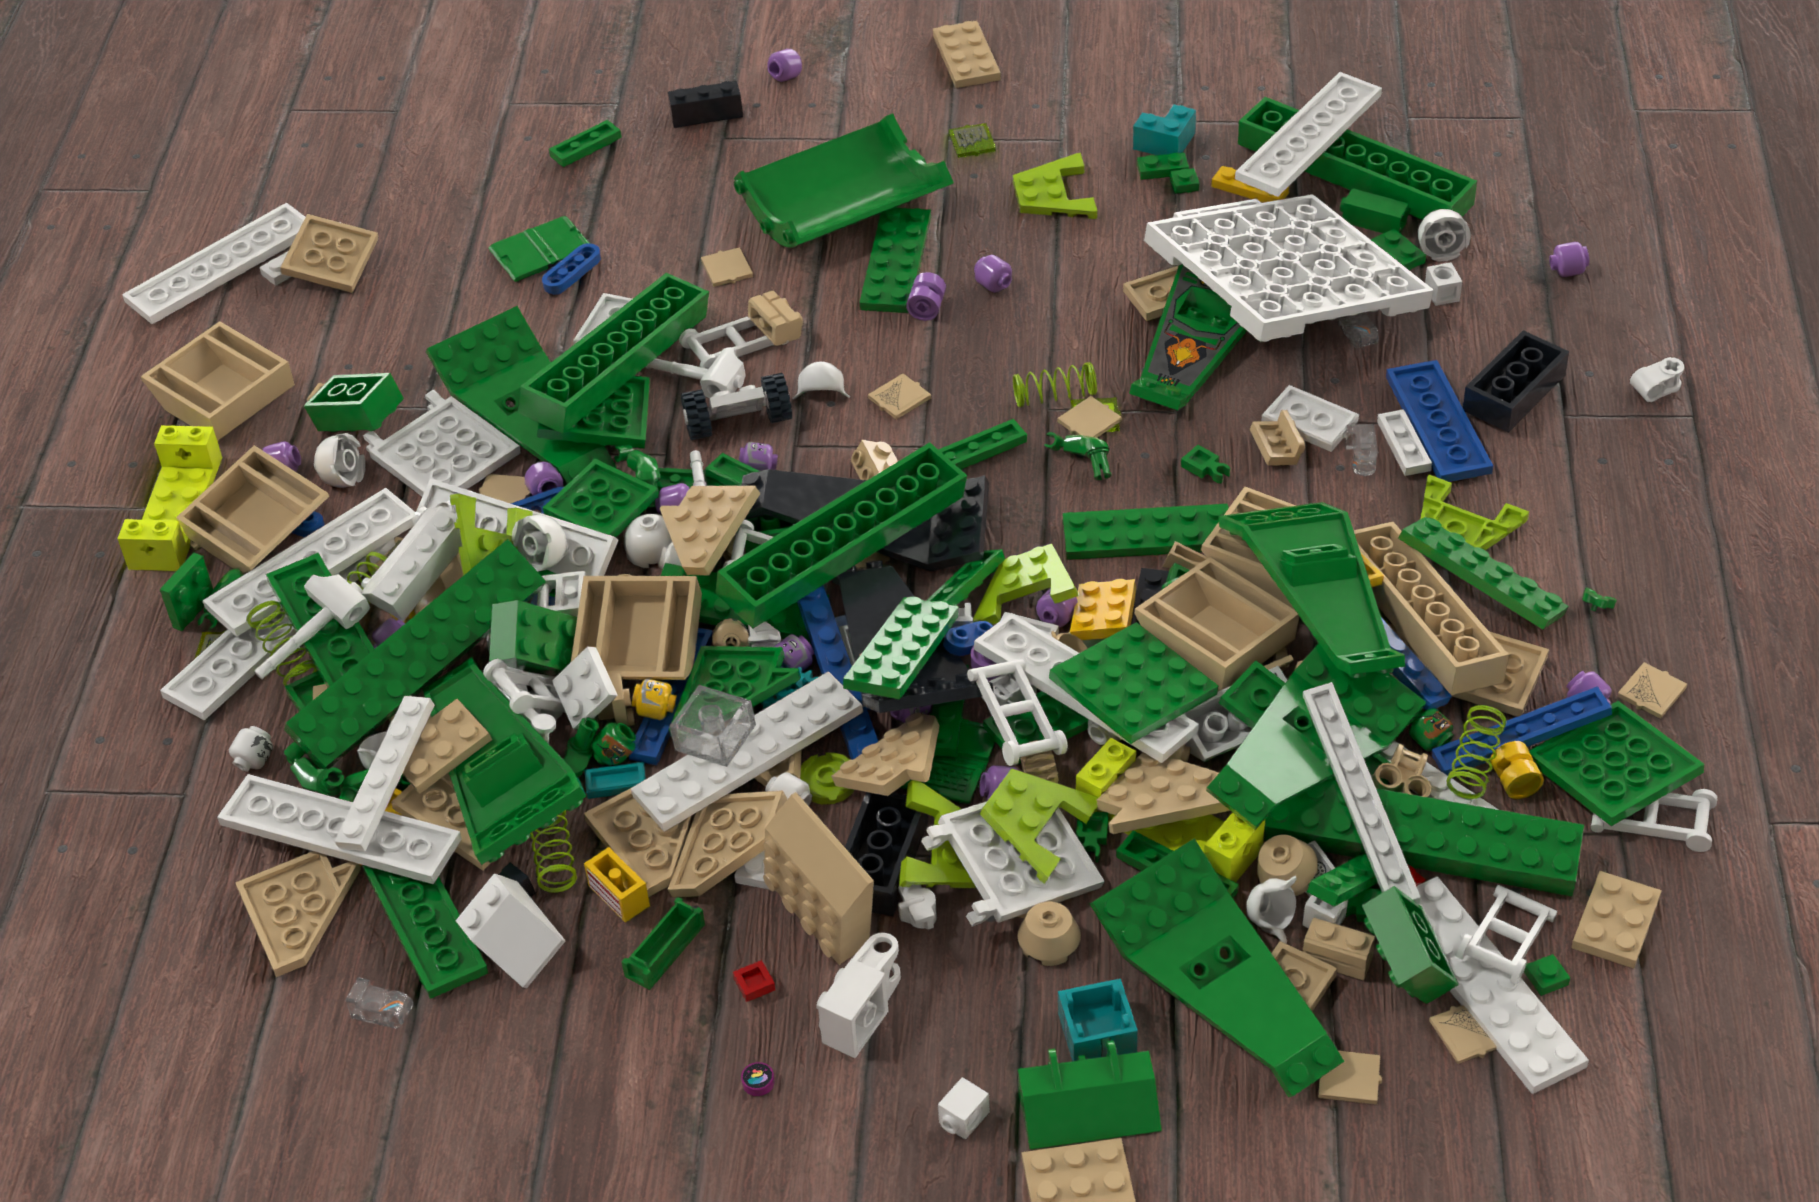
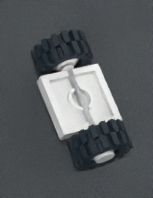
[681,373,793,440]

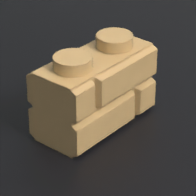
[748,290,803,346]
[1303,918,1375,980]

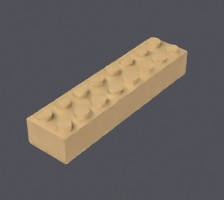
[1354,522,1509,695]

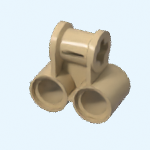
[1372,744,1432,797]

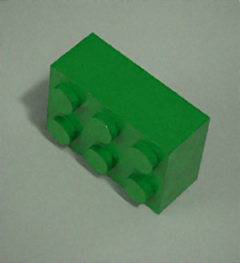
[304,373,404,432]
[489,600,577,677]
[1362,886,1459,1004]

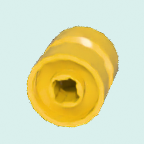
[1490,741,1544,799]

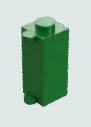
[1340,188,1411,234]

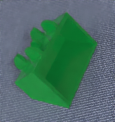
[1018,1040,1162,1149]

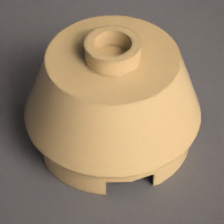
[1257,835,1318,896]
[1018,901,1081,966]

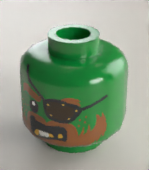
[1409,708,1454,752]
[592,723,636,766]

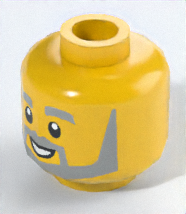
[632,679,677,720]

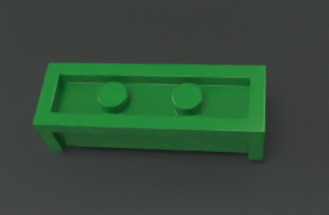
[622,897,705,990]

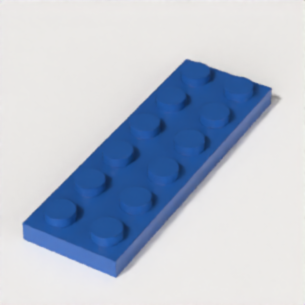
[1386,360,1493,482]

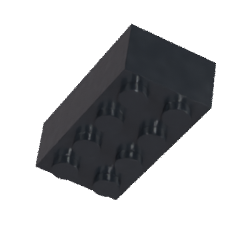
[1463,330,1569,433]
[845,792,928,917]

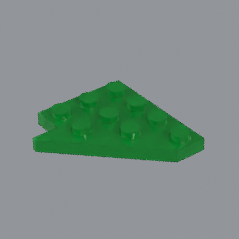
[669,646,801,739]

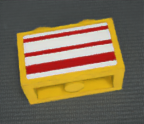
[584,847,650,923]

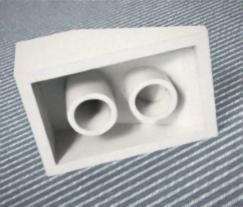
[456,873,565,989]

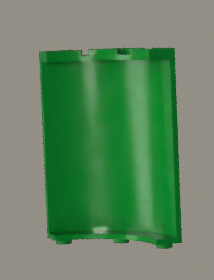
[734,113,954,248]

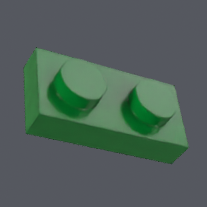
[1137,152,1189,180]

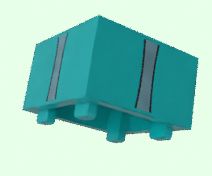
[1058,978,1138,1061]

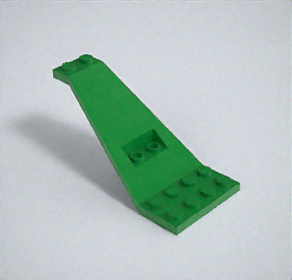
[426,306,617,486]
[1219,502,1405,678]
[1206,643,1426,830]
[1090,838,1345,1098]

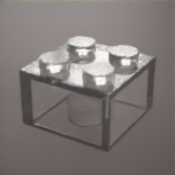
[669,685,756,767]

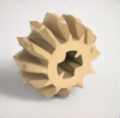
[1020,740,1059,784]

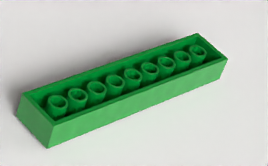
[1238,97,1477,220]
[518,273,709,434]
[716,442,967,629]
[284,539,546,769]
[1264,780,1584,896]

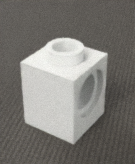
[1425,263,1462,306]
[1303,895,1348,928]
[938,1077,990,1140]

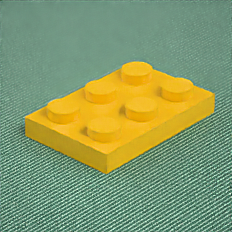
[1070,579,1137,640]

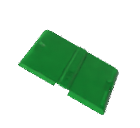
[488,216,589,282]
[899,713,996,804]

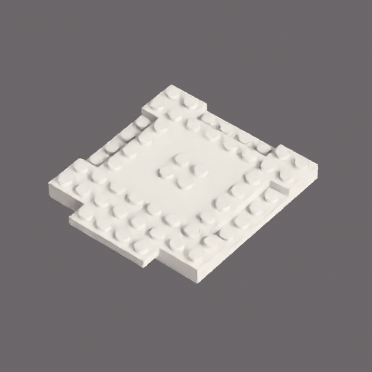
[1144,194,1434,342]

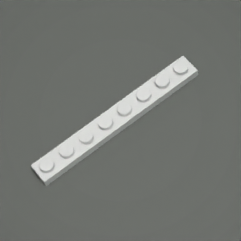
[1303,682,1421,903]

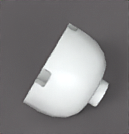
[1418,209,1471,261]
[314,433,365,488]
[624,514,672,568]
[512,515,566,571]

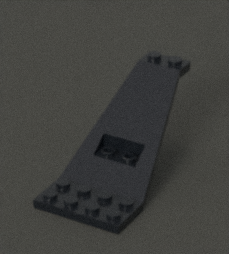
[741,469,989,572]
[831,560,994,713]

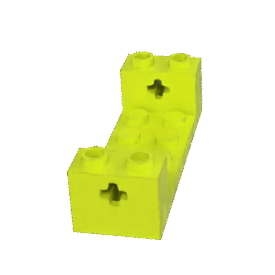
[117,426,222,571]
[1076,738,1265,883]

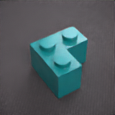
[1133,104,1196,155]

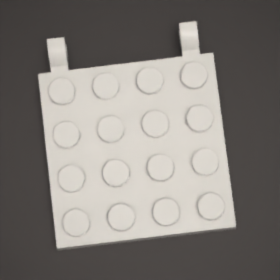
[363,390,521,497]
[922,802,1104,927]

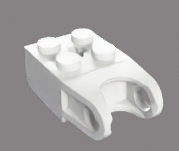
[817,933,901,1058]

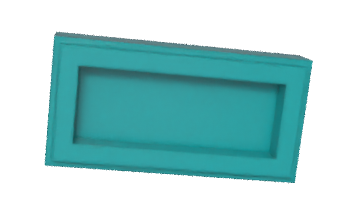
[585,762,646,799]

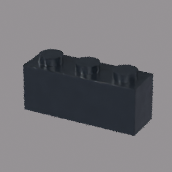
[667,81,743,128]

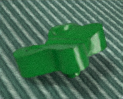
[1582,588,1617,611]

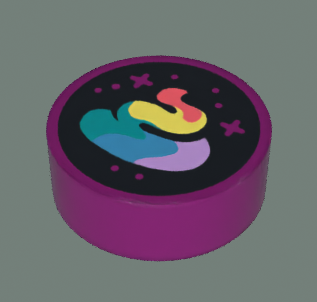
[741,1062,775,1096]

